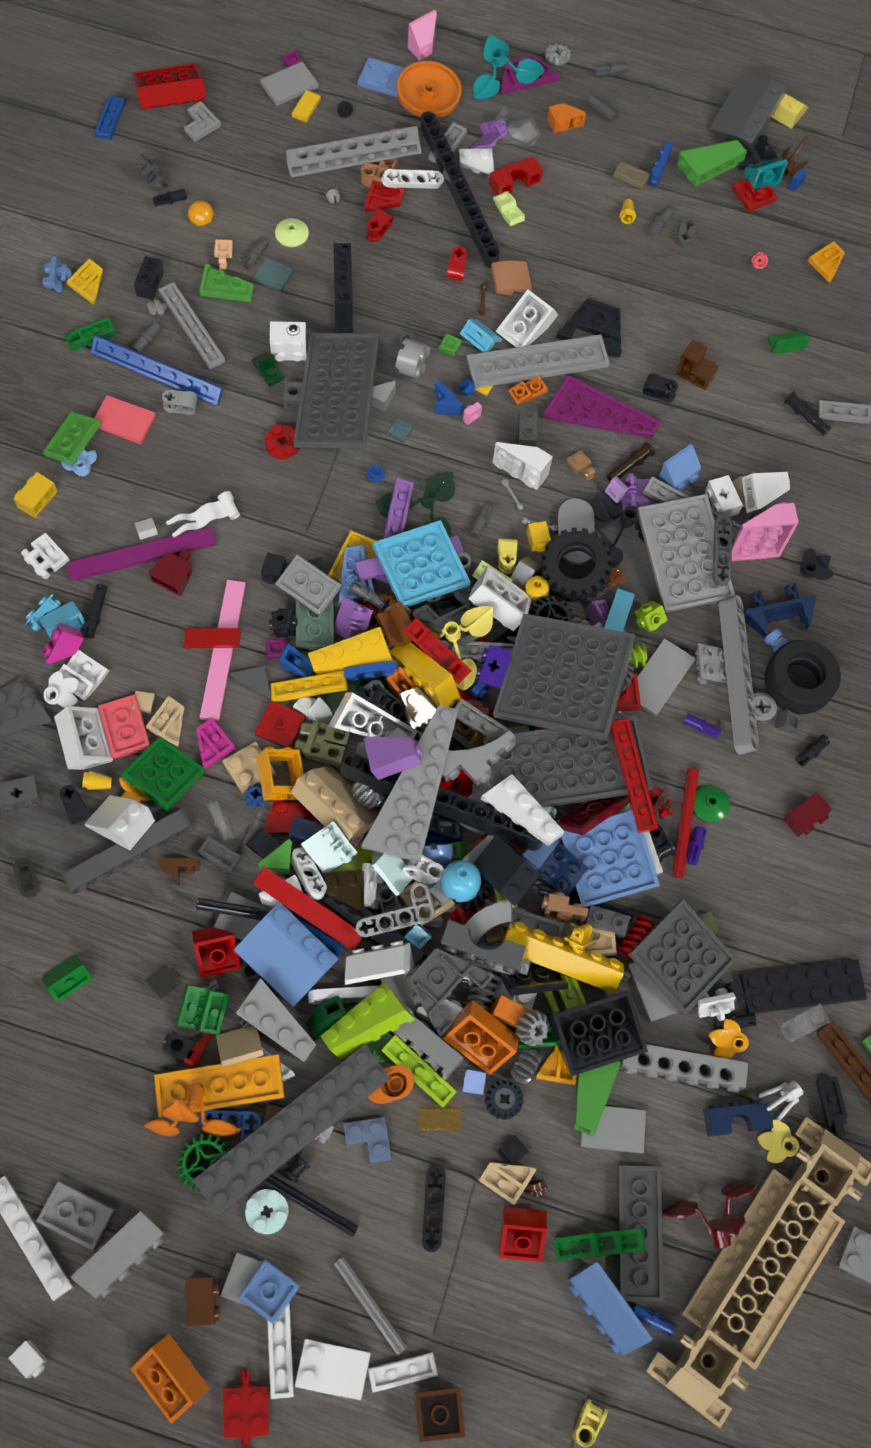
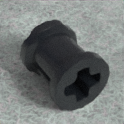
[283,1154,311,1183]

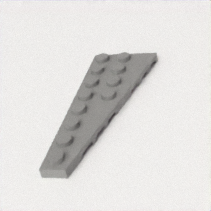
[362,705,458,863]

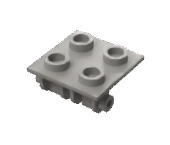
[695,643,727,684]

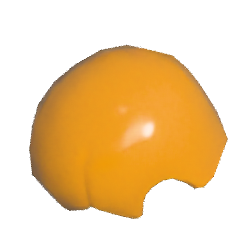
[188,200,215,226]

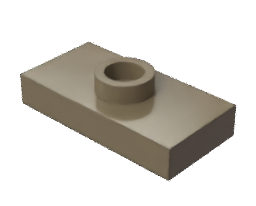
[613,161,650,189]

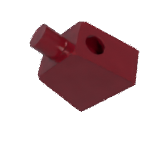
[148,549,193,597]

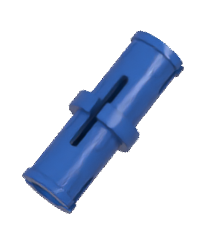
[632,1303,676,1337]

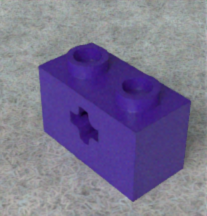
[475,645,512,689]

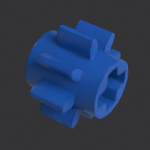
[244,784,268,810]

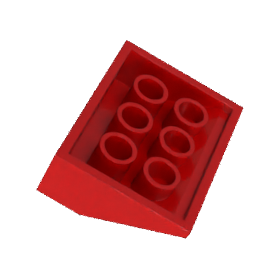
[133,63,206,110]

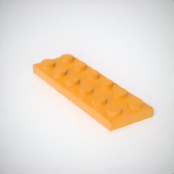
[154,1055,285,1118]

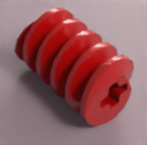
[617,915,655,959]

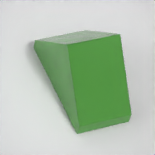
[258,839,293,874]

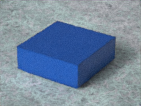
[789,169,807,192]

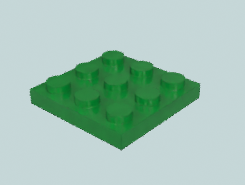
[121,737,206,811]

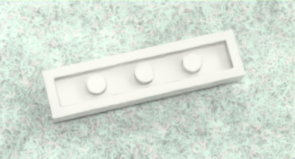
[268,1303,294,1399]

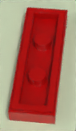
[183,628,241,649]

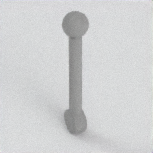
[502,479,524,510]
[521,517,558,533]

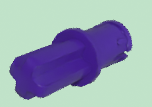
[683,713,721,739]
[687,826,707,865]

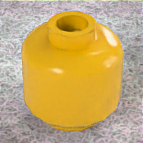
[525,576,549,603]

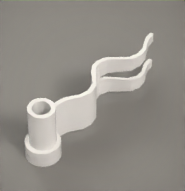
[166,491,240,537]

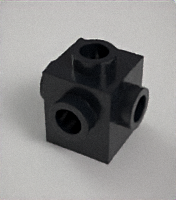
[269,608,298,638]

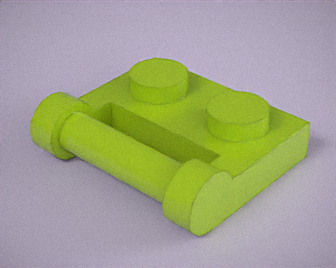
[544,975,586,1013]

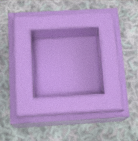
[605,477,629,503]

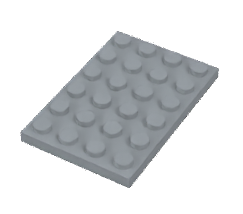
[636,494,735,613]

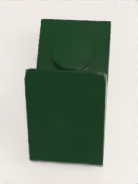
[251,352,284,387]

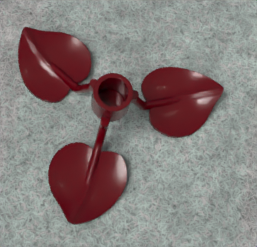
[662,1183,757,1248]

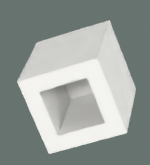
[9,1340,48,1379]

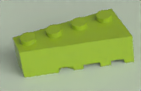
[321,982,415,1060]

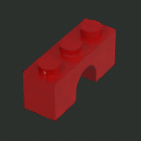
[489,156,543,196]

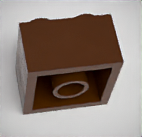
[414,1387,465,1442]

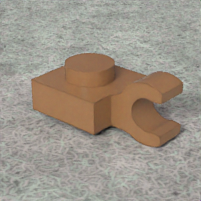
[566,450,595,481]

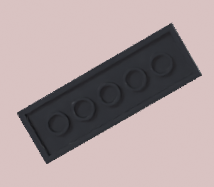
[740,959,867,1014]

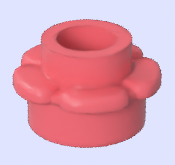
[752,252,768,269]

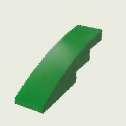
[554,1228,646,1261]

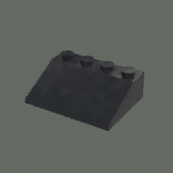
[547,991,648,1076]

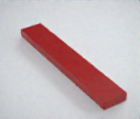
[610,718,658,833]
[252,866,362,950]

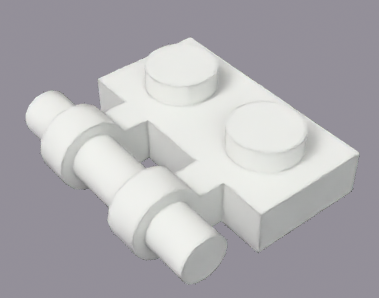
[21,533,70,579]
[362,863,384,910]

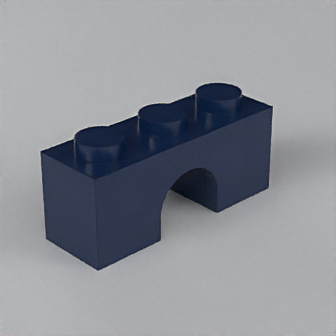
[703,1099,774,1137]

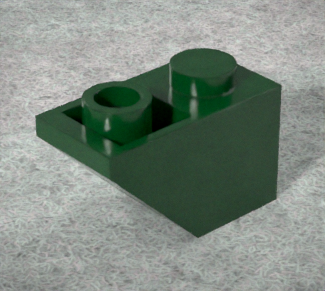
[306,995,347,1041]

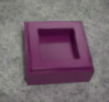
[282,50,303,68]
[266,639,285,659]

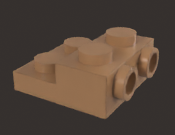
[540,892,588,926]

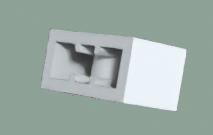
[705,475,743,517]

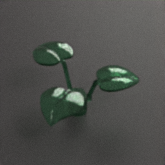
[375,472,455,538]

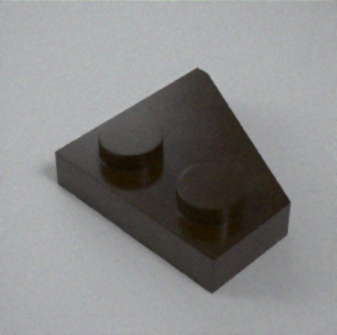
[324,870,364,910]

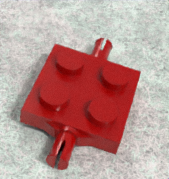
[223,1370,269,1448]

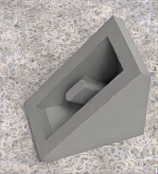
[371,381,396,412]
[510,556,542,591]

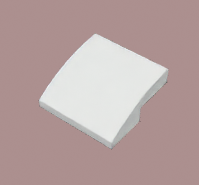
[59,650,110,701]

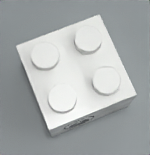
[270,322,307,361]

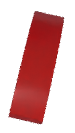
[403,618,472,684]

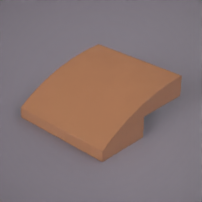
[491,261,532,295]

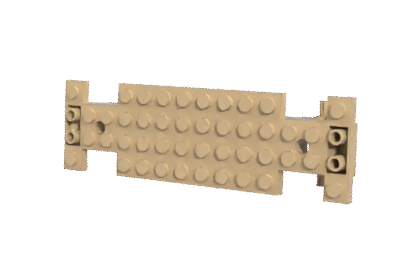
[645,1117,871,1428]

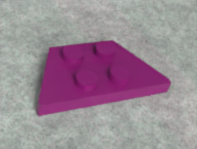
[501,55,560,94]

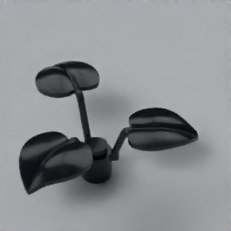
[592,491,645,568]

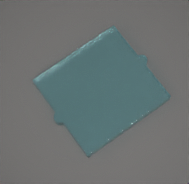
[253,258,293,292]

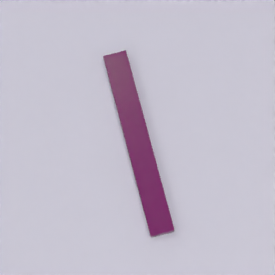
[66,527,216,582]

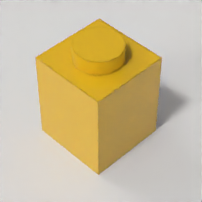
[526,521,551,552]

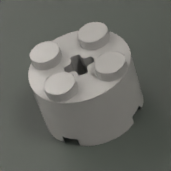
[396,338,431,379]

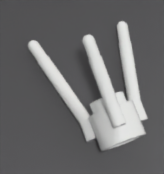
[758,1081,803,1121]

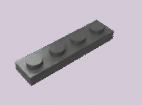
[485,900,565,938]

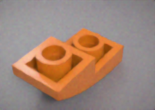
[508,376,548,405]

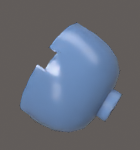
[422,844,453,868]

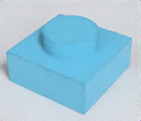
[404,924,432,949]

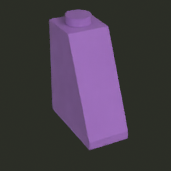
[364,737,423,780]

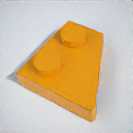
[536,1046,577,1086]

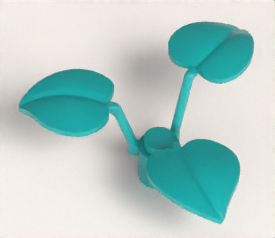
[473,34,544,100]

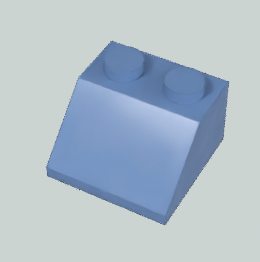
[658,444,701,492]

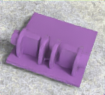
[470,120,512,149]
[621,474,658,511]
[334,597,373,639]

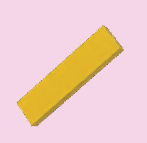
[271,670,348,702]

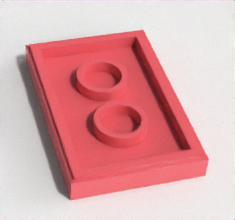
[95,395,156,445]
[98,694,151,759]

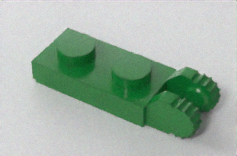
[64,317,116,351]

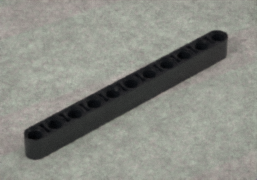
[421,111,500,268]
[340,753,543,851]
[246,829,428,966]

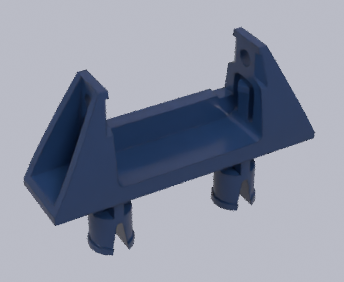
[744,583,816,639]

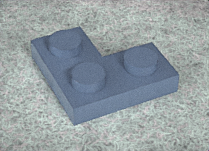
[343,1117,391,1164]

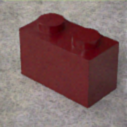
[783,792,832,837]

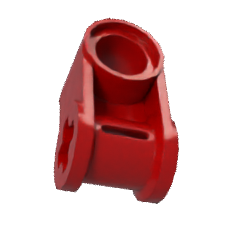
[366,208,394,242]
[446,246,467,281]

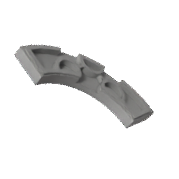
[456,901,513,964]

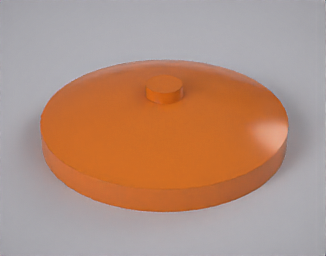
[396,61,462,118]

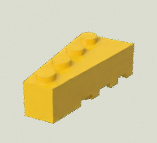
[308,627,393,675]
[390,642,461,707]

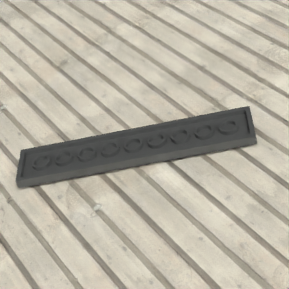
[193,1045,391,1216]

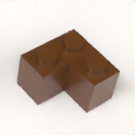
[676,339,719,391]
[185,1277,220,1326]

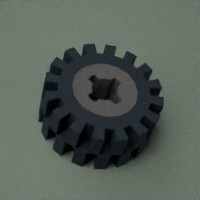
[485,1080,524,1120]

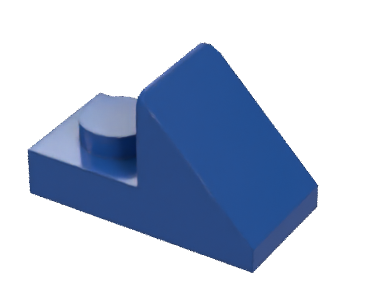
[434,381,463,416]
[278,643,314,678]

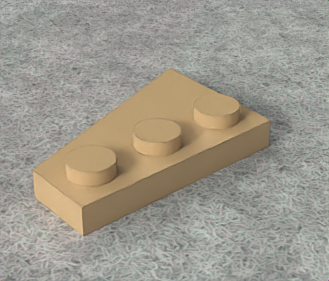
[553,919,617,956]

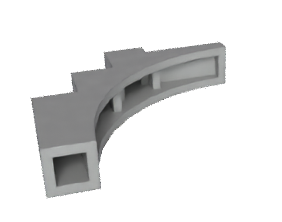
[387,727,516,786]

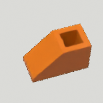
[547,103,586,133]

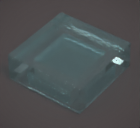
[388,419,413,443]

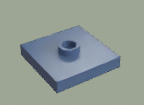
[238,1260,301,1325]

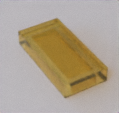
[419,1109,461,1131]

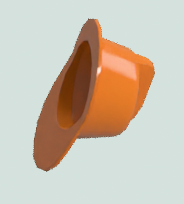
[368,1065,414,1104]

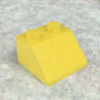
[772,93,809,129]

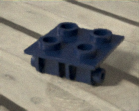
[540,842,588,897]

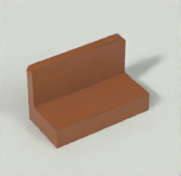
[376,602,411,646]

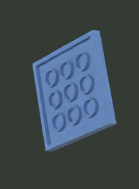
[561,811,660,908]

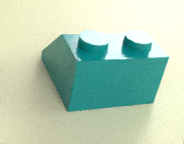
[742,158,788,190]

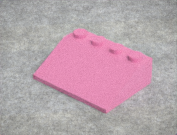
[726,502,799,561]

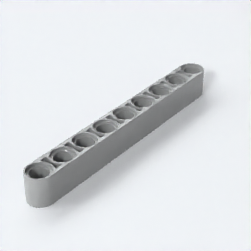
[719,595,759,755]

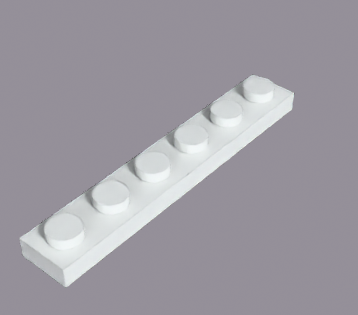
[0,1176,73,1301]

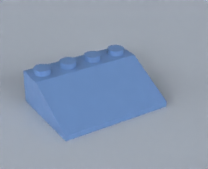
[234,902,338,1008]
[568,1262,653,1355]

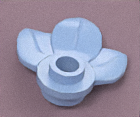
[61,449,97,476]

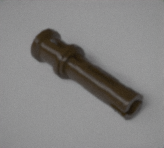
[606,442,655,482]

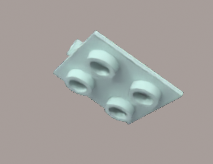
[301,821,358,873]

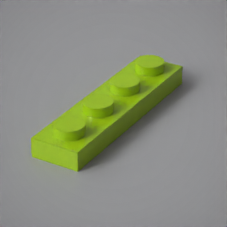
[381,1035,457,1108]

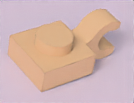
[214,239,233,270]

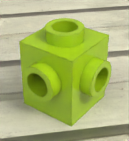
[634,601,668,632]

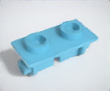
[25,594,61,632]

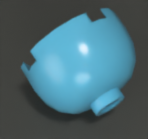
[440,860,481,902]

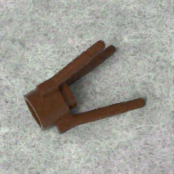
[782,136,808,176]

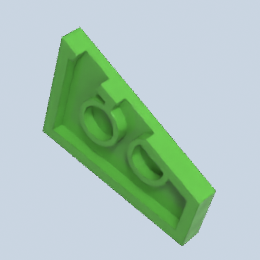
[199,263,254,303]

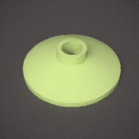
[275,218,309,247]

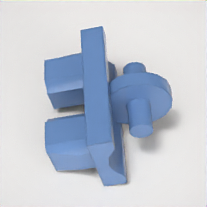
[43,256,72,293]

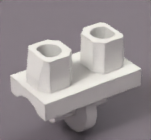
[698,988,736,1021]

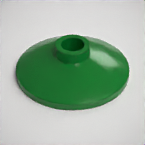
[693,785,730,823]

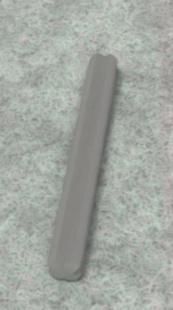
[334,1257,406,1354]

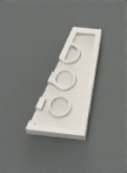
[481,774,564,846]

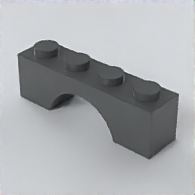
[441,920,528,975]

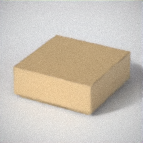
[132,691,155,714]

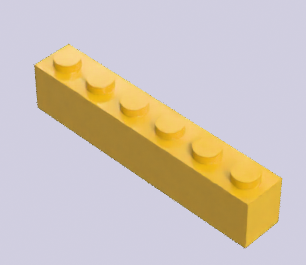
[501,921,624,993]

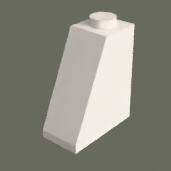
[742,472,790,513]

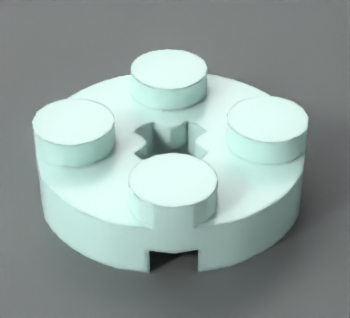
[245,1189,289,1235]

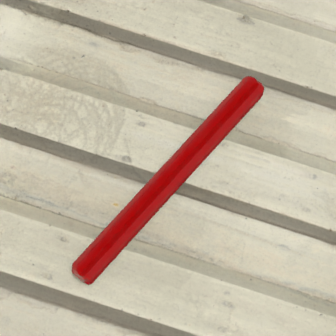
[672,768,699,879]

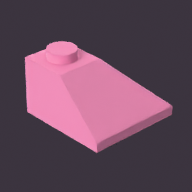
[408,10,437,60]

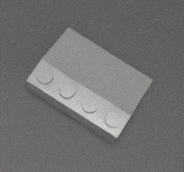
[71,1211,166,1298]

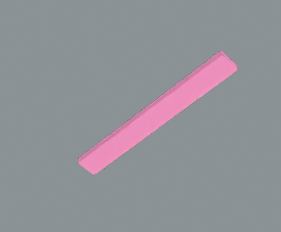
[200,580,246,722]

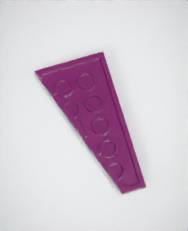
[543,375,661,438]

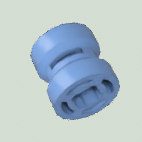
[764,629,790,653]

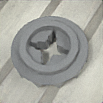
[545,43,571,65]
[753,693,777,722]

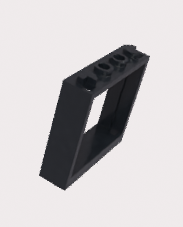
[333,243,353,333]

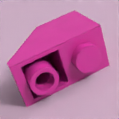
[42,622,84,664]

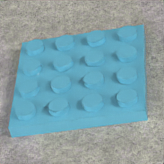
[372,520,471,608]

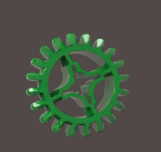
[176,1134,231,1194]

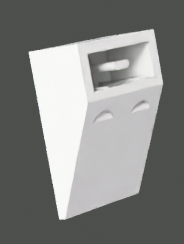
[492,442,553,490]

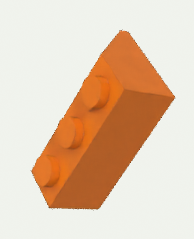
[443,1000,519,1075]
[131,1334,210,1424]

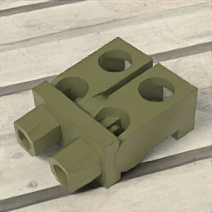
[295,720,352,769]

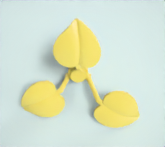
[419,606,493,690]

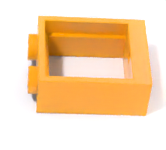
[256,747,304,800]

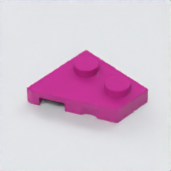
[196,718,235,770]

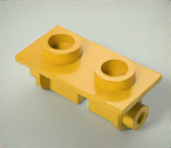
[564,923,594,949]

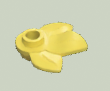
[757,1120,800,1163]

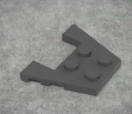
[412,586,490,646]
[408,948,495,1036]

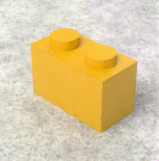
[14,472,58,518]

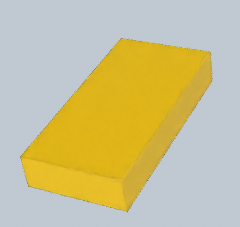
[292,90,321,123]

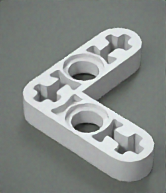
[291,847,327,900]

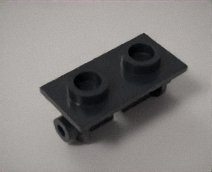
[754,135,778,161]

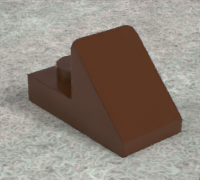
[158,858,201,886]

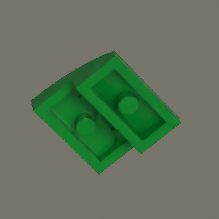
[176,984,229,1035]

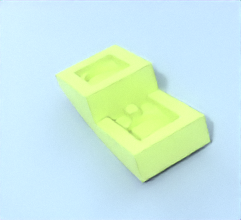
[493,191,525,226]

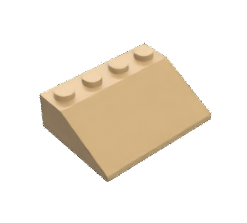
[291,765,379,843]

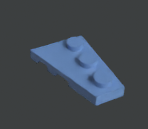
[338,545,374,604]

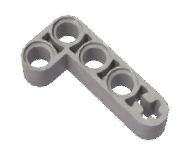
[356,882,435,937]

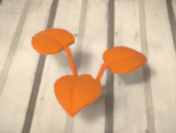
[144,1085,242,1137]

